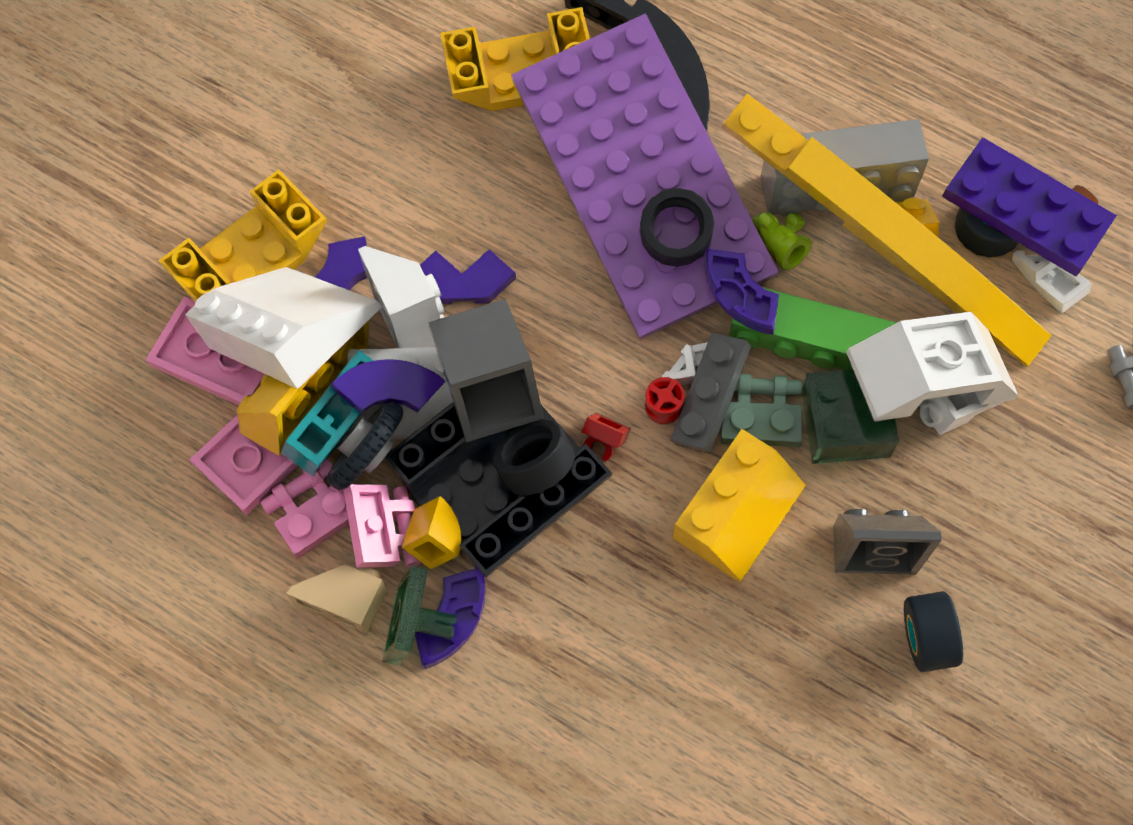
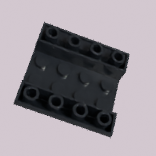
[384,403,612,578]

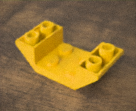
[440,7,590,111]
[158,169,327,302]

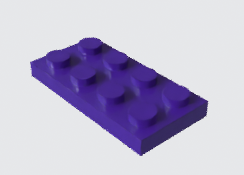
[942,137,1117,277]

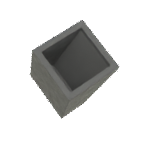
[428,299,544,443]

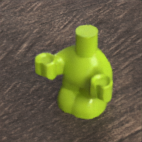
[752,212,812,270]

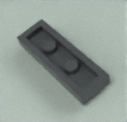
[670,333,751,454]

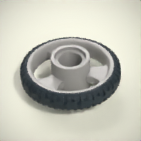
[327,401,403,490]

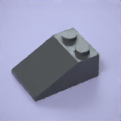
[833,509,942,575]

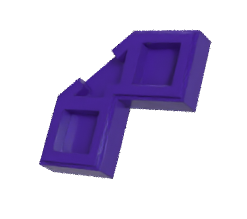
[420,250,516,304]

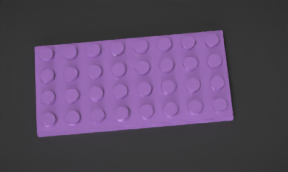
[511,13,779,340]

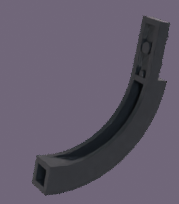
[565,0,710,132]

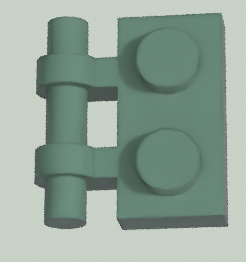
[721,374,802,447]

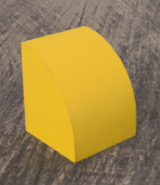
[401,496,461,569]

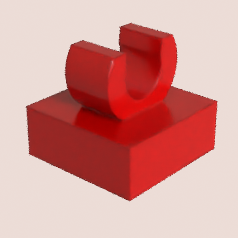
[581,413,631,461]

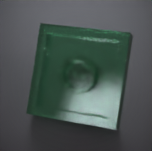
[382,566,457,665]

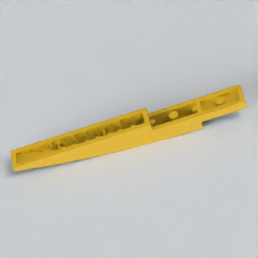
[722,93,1052,367]

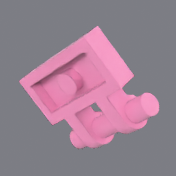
[260,459,349,559]
[344,485,421,568]

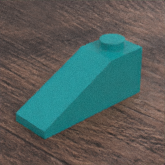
[281,350,374,477]

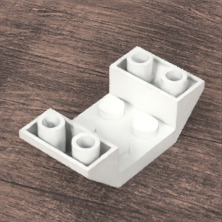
[846,312,1019,421]

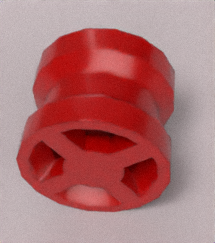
[645,377,685,425]

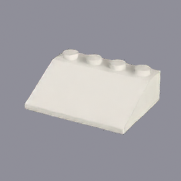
[185,267,382,389]

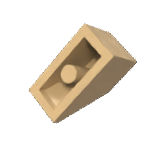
[286,564,387,634]

